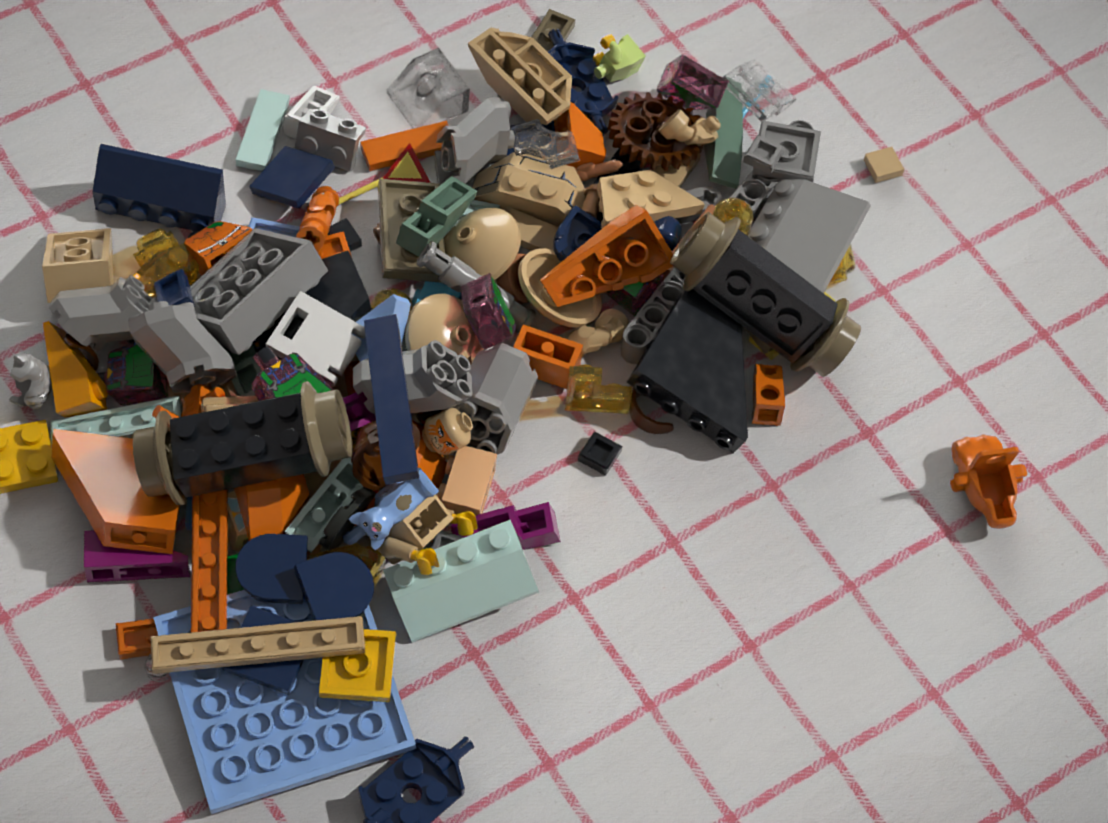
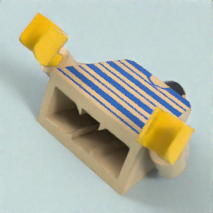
[374,494,478,575]

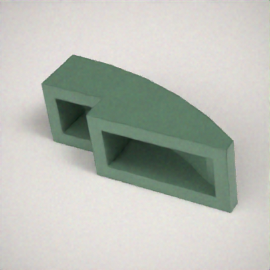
[396,176,478,257]

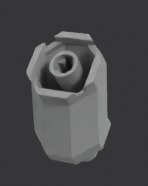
[434,97,515,185]
[49,275,158,351]
[128,301,237,393]
[353,340,472,414]
[453,343,538,454]

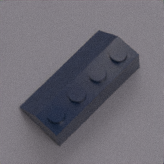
[92,144,226,232]

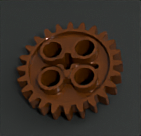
[607,92,703,172]

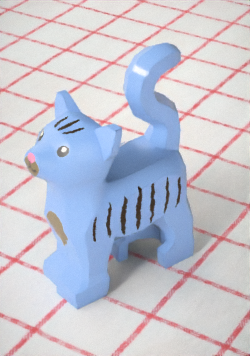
[342,468,439,550]

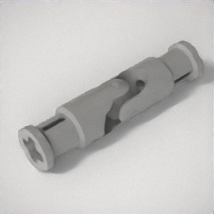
[416,241,536,334]

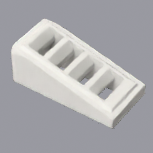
[283,86,340,140]

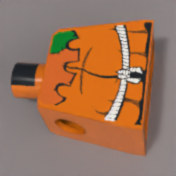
[184,221,253,276]

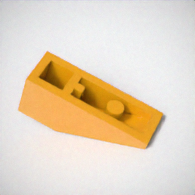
[43,321,108,418]

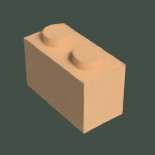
[437,446,497,515]

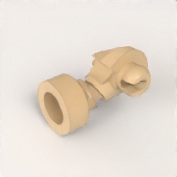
[659,109,721,146]
[567,309,629,358]

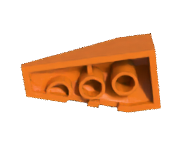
[540,205,673,307]

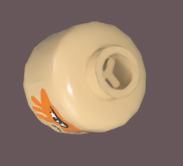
[422,407,473,456]

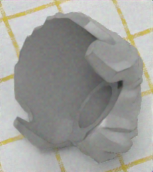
[9,353,52,409]

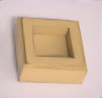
[863,147,905,183]

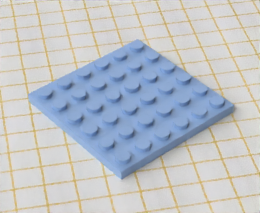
[153,590,416,814]

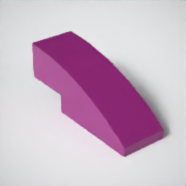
[451,502,561,550]

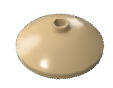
[444,208,521,281]
[518,248,602,328]
[405,294,487,365]

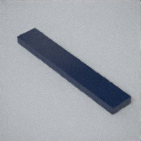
[364,314,420,485]

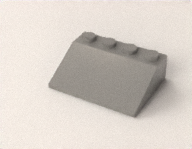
[747,179,871,293]
[190,228,328,355]

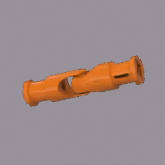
[296,186,339,252]

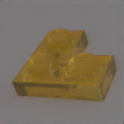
[565,365,632,414]

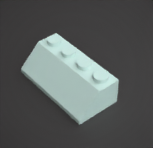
[383,520,539,643]

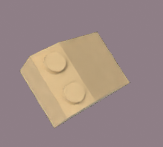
[42,228,114,303]

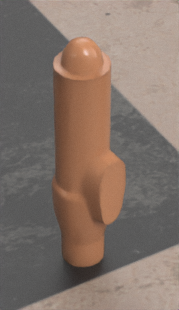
[576,159,623,182]

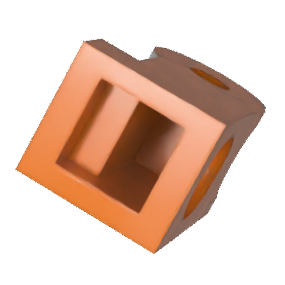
[752,364,785,426]

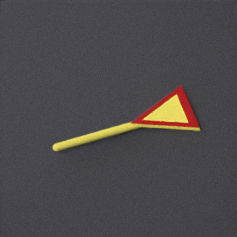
[339,143,431,205]

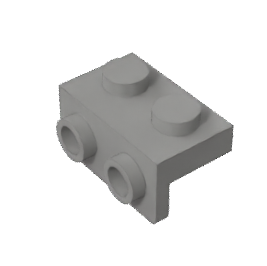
[295,109,366,171]

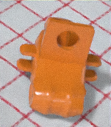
[950,434,1027,529]

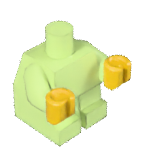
[593,34,646,82]

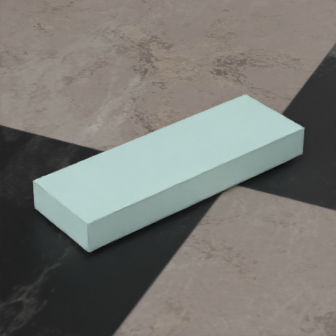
[236,89,290,171]

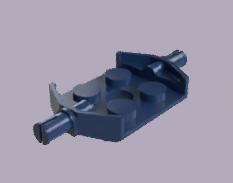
[548,29,619,136]
[358,736,474,823]

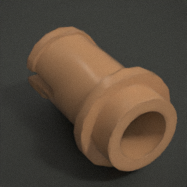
[581,184,600,219]

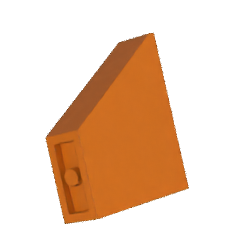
[52,429,180,554]

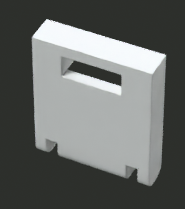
[266,291,366,386]

